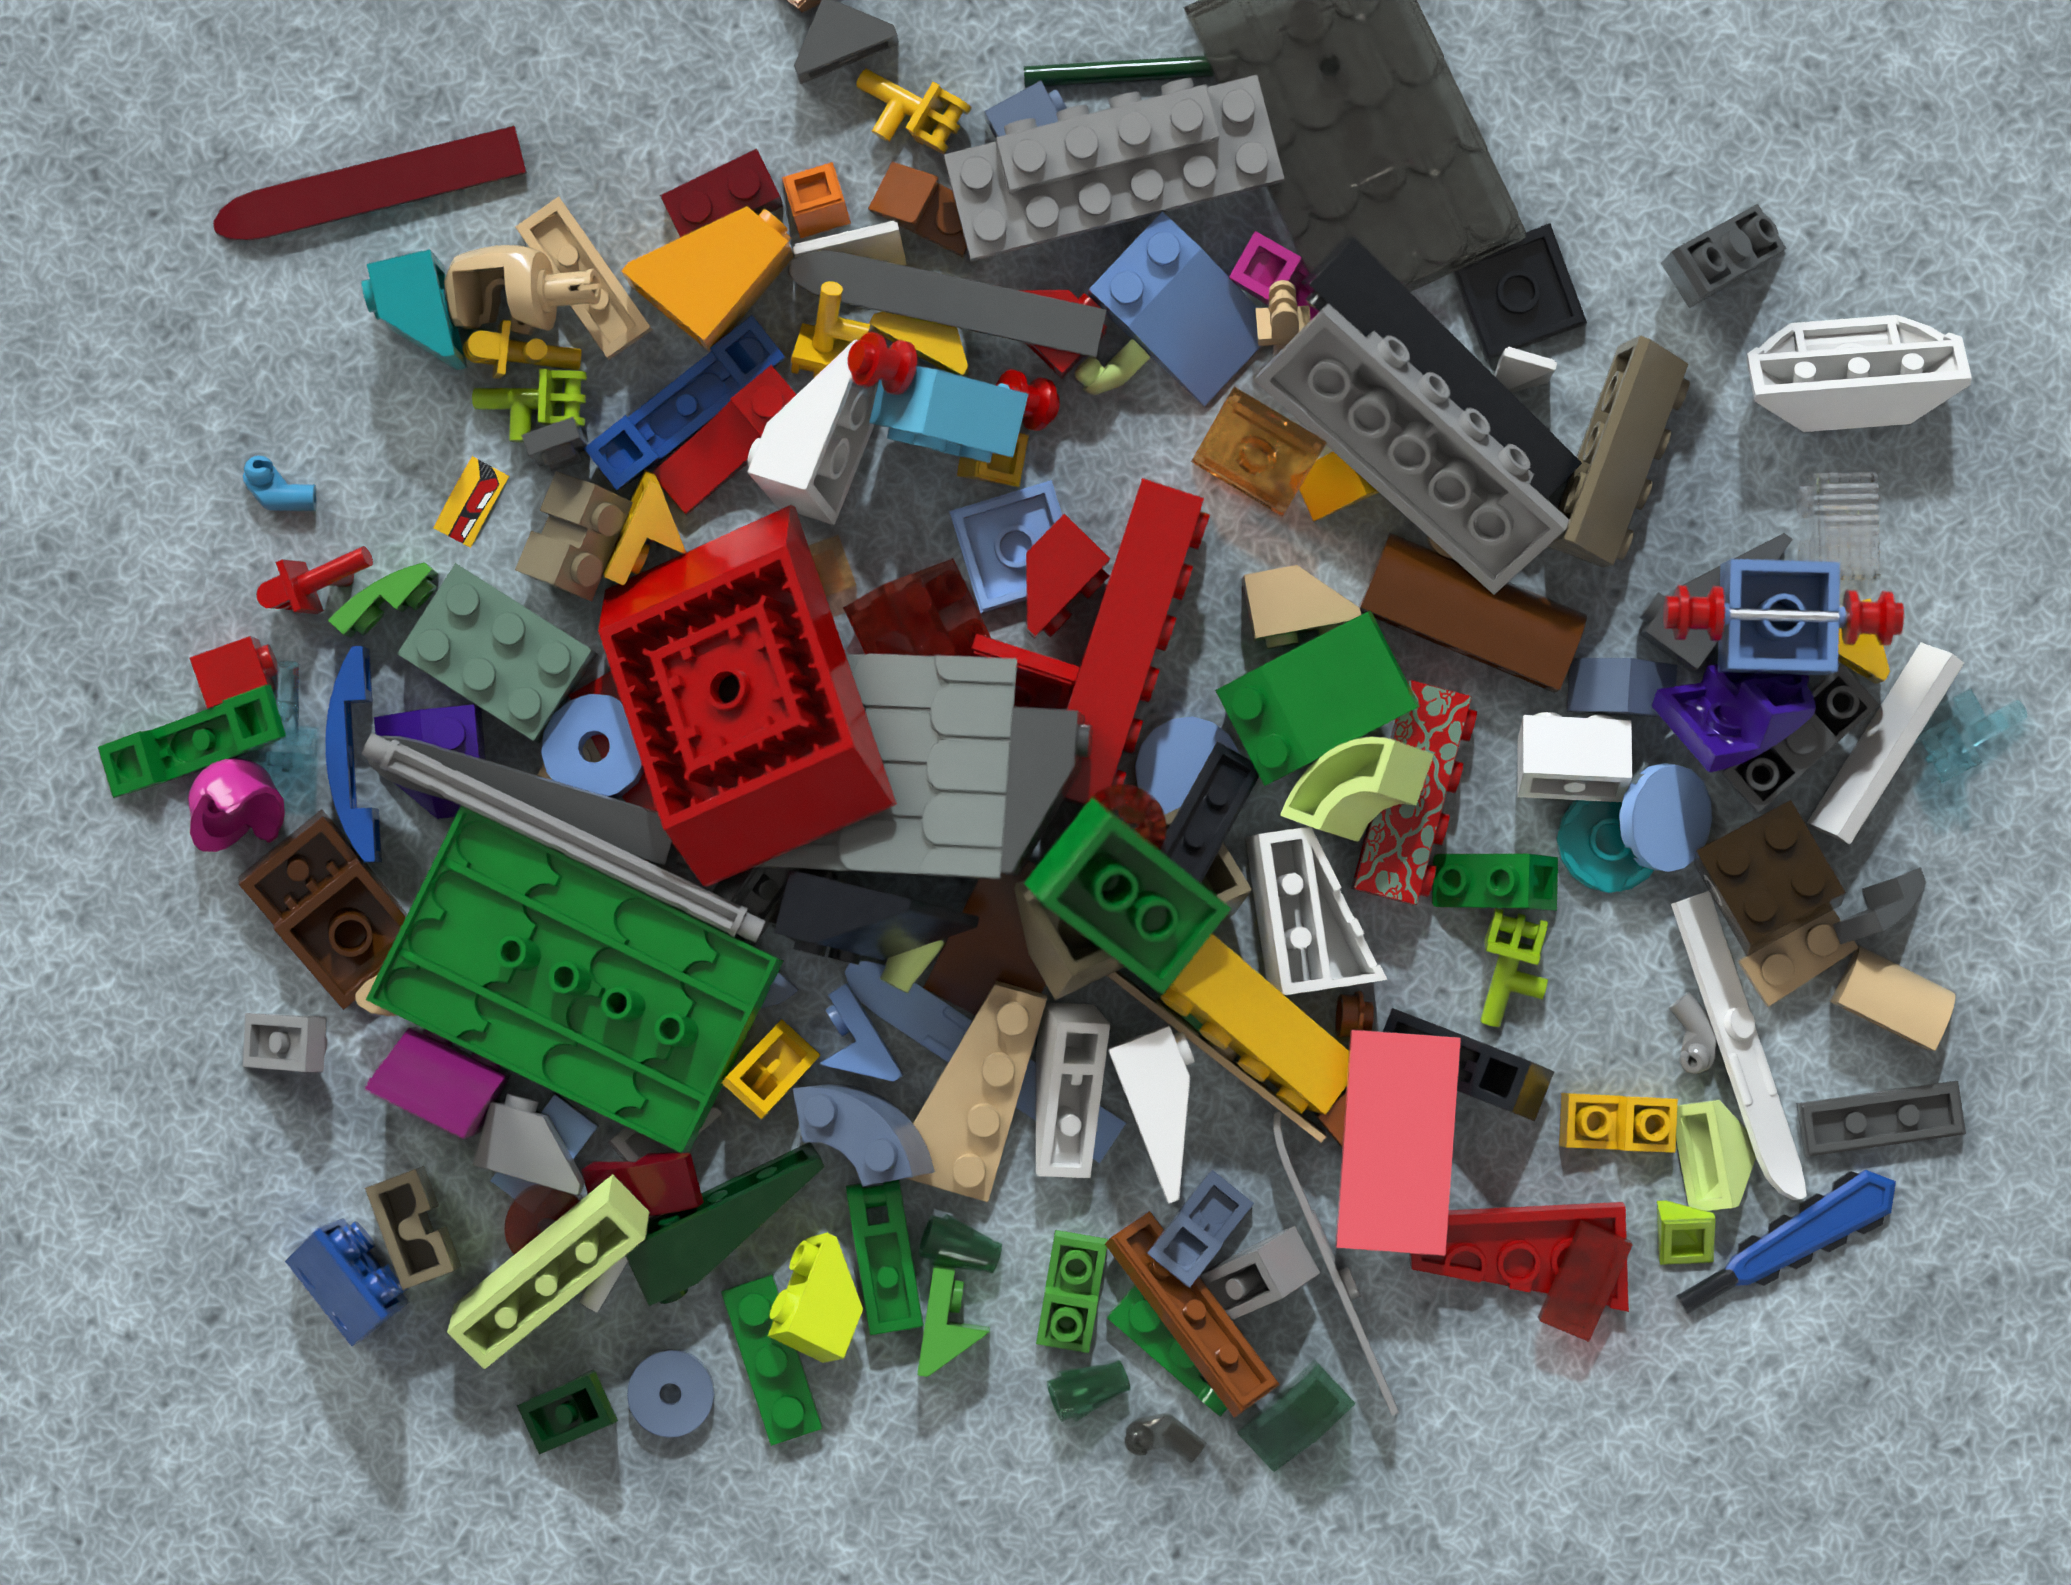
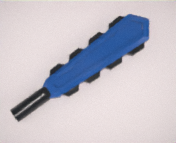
[1677,1169,1896,1314]

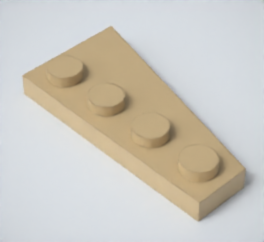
[906,981,1048,1202]

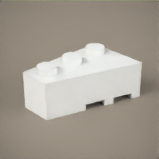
[1245,827,1388,995]

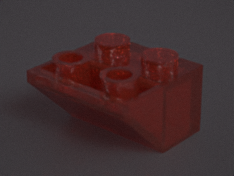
[843,558,992,657]

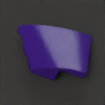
[1651,664,1816,773]

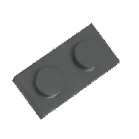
[521,417,588,471]

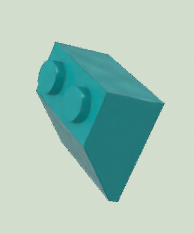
[361,249,467,370]

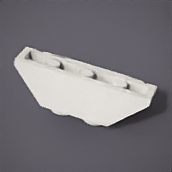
[1746,315,1972,432]

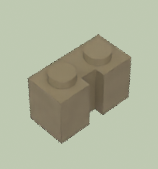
[515,471,633,602]
[365,1166,462,1290]

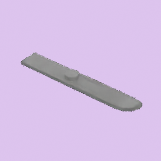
[1273,1111,1399,1416]

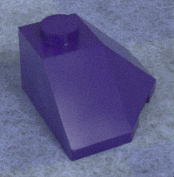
[374,704,486,819]

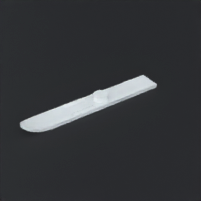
[1671,891,1807,1200]

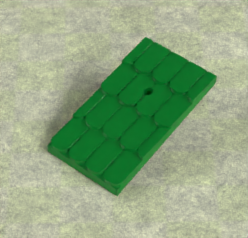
[366,805,784,1153]

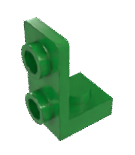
[1432,854,1558,911]

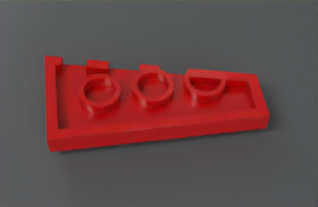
[1409,1202,1629,1312]

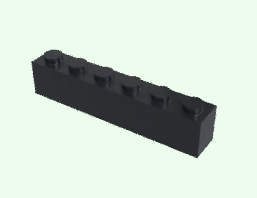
[1301,236,1582,499]

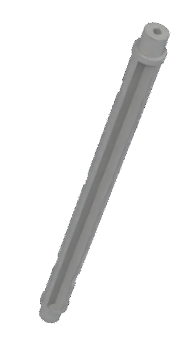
[361,733,766,942]

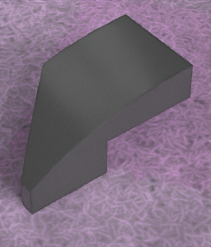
[1833,867,1926,944]

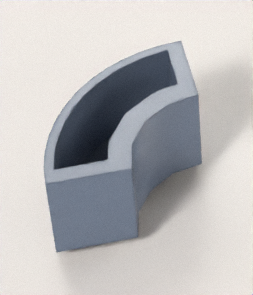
[793,1084,935,1186]

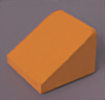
[782,162,851,238]

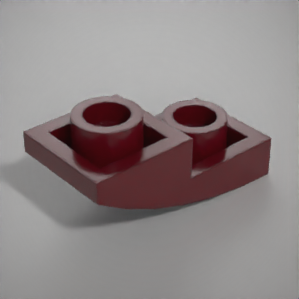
[581,1153,704,1216]

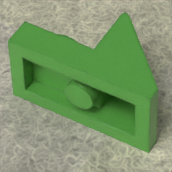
[917,1264,990,1377]

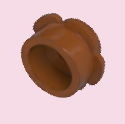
[1335,991,1374,1038]

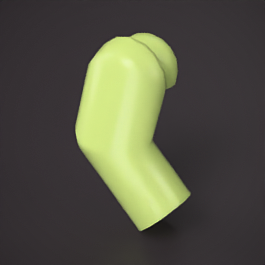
[1075,339,1151,395]

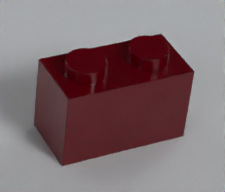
[660,148,783,238]

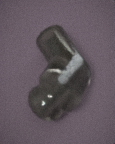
[1124,1413,1207,1464]

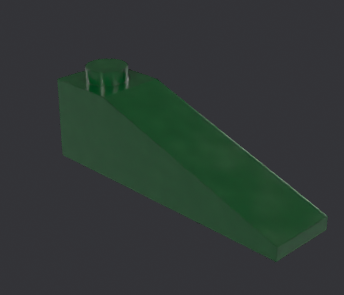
[625,1142,825,1307]

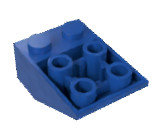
[285,1218,409,1347]

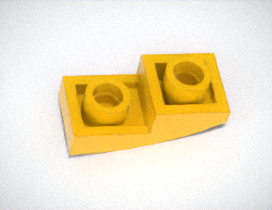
[1559,1093,1678,1153]

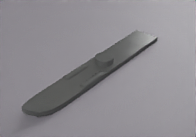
[788,250,1107,358]
[364,736,672,865]

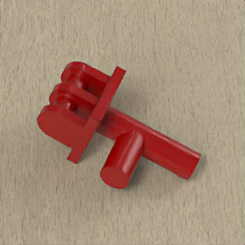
[256,546,373,614]

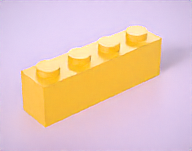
[1161,934,1349,1115]

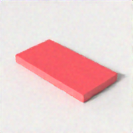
[1335,1030,1461,1255]

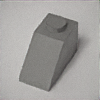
[473,1094,585,1195]
[1199,1226,1320,1320]

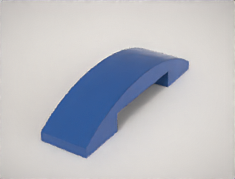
[584,315,786,491]
[325,646,382,863]

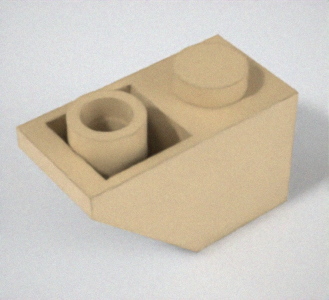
[1242,565,1361,649]

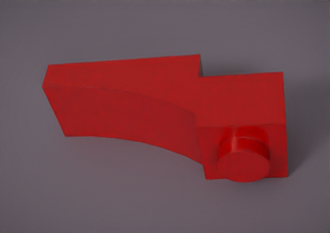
[652,365,797,515]

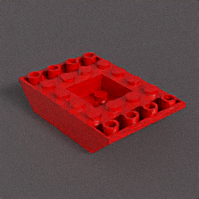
[598,505,897,887]

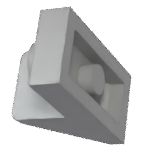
[243,1013,327,1073]

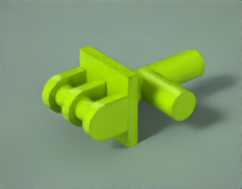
[472,369,587,443]
[1480,908,1548,1027]

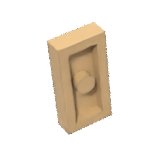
[1737,910,1859,1007]

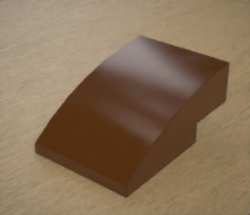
[238,809,407,1010]
[923,860,1046,1015]

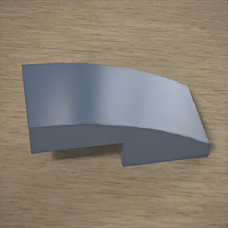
[1147,1170,1254,1288]

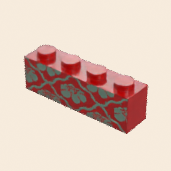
[1351,680,1477,905]

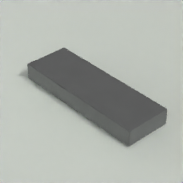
[1796,1081,1966,1157]

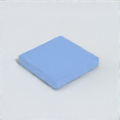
[949,480,1062,614]

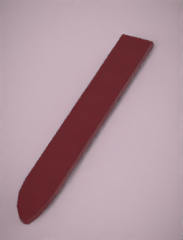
[213,126,527,241]

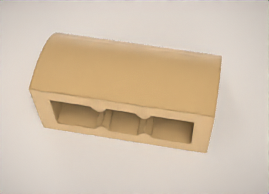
[1830,945,1956,1051]

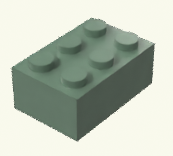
[397,563,597,744]

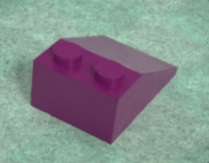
[364,1027,511,1139]

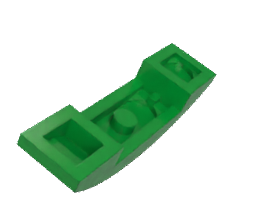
[98,684,286,798]

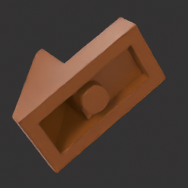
[868,162,967,258]

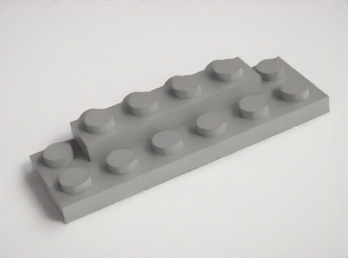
[944,75,1284,262]
[1254,304,1569,595]

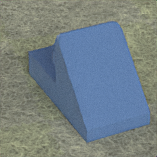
[819,983,904,1081]

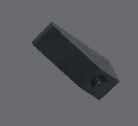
[1383,1008,1555,1122]

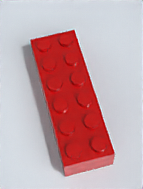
[1064,478,1210,807]

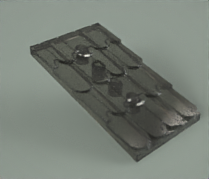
[1183,0,1526,292]

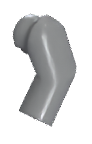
[1669,991,1718,1074]

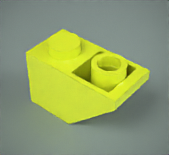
[768,1232,863,1363]

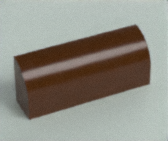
[1359,533,1587,693]

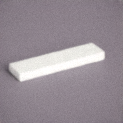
[1807,643,1964,845]

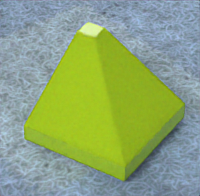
[1657,1200,1715,1265]

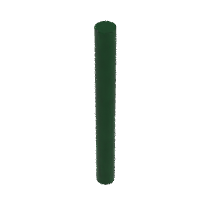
[1024,54,1238,88]

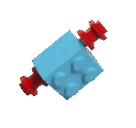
[847,332,1060,463]

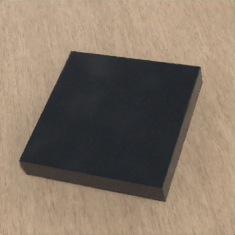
[1449,223,1587,361]

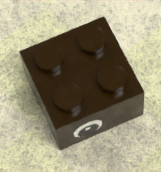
[1694,800,1846,956]

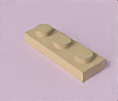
[515,196,652,360]

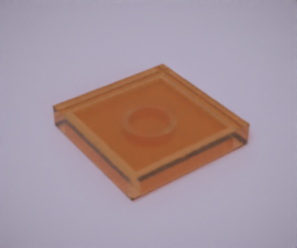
[1191,386,1327,517]

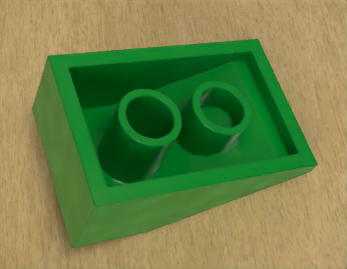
[1215,610,1420,786]
[1024,797,1232,995]

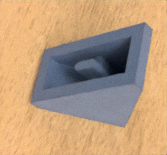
[1567,658,1677,718]

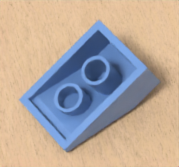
[1088,211,1261,407]

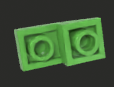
[328,562,438,638]
[1036,1230,1108,1353]

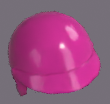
[188,758,285,852]

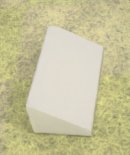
[793,221,906,266]

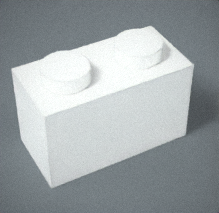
[1517,712,1632,802]

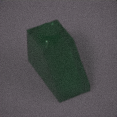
[1237,1359,1356,1472]

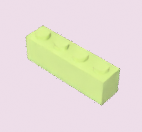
[447,1174,649,1370]

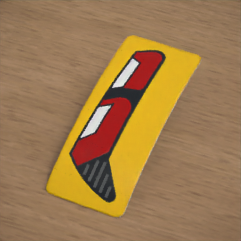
[433,456,509,548]

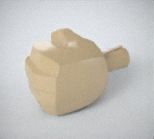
[444,245,601,335]

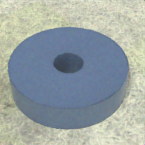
[627,1349,715,1437]

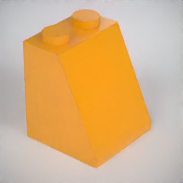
[621,206,794,352]

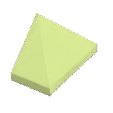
[1676,1100,1756,1211]

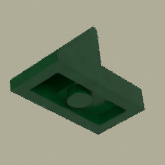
[517,1369,618,1455]

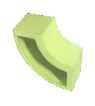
[1280,737,1434,842]

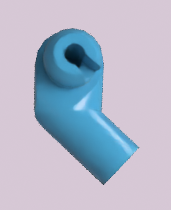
[243,455,316,511]

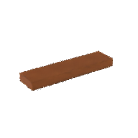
[1105,1211,1280,1418]

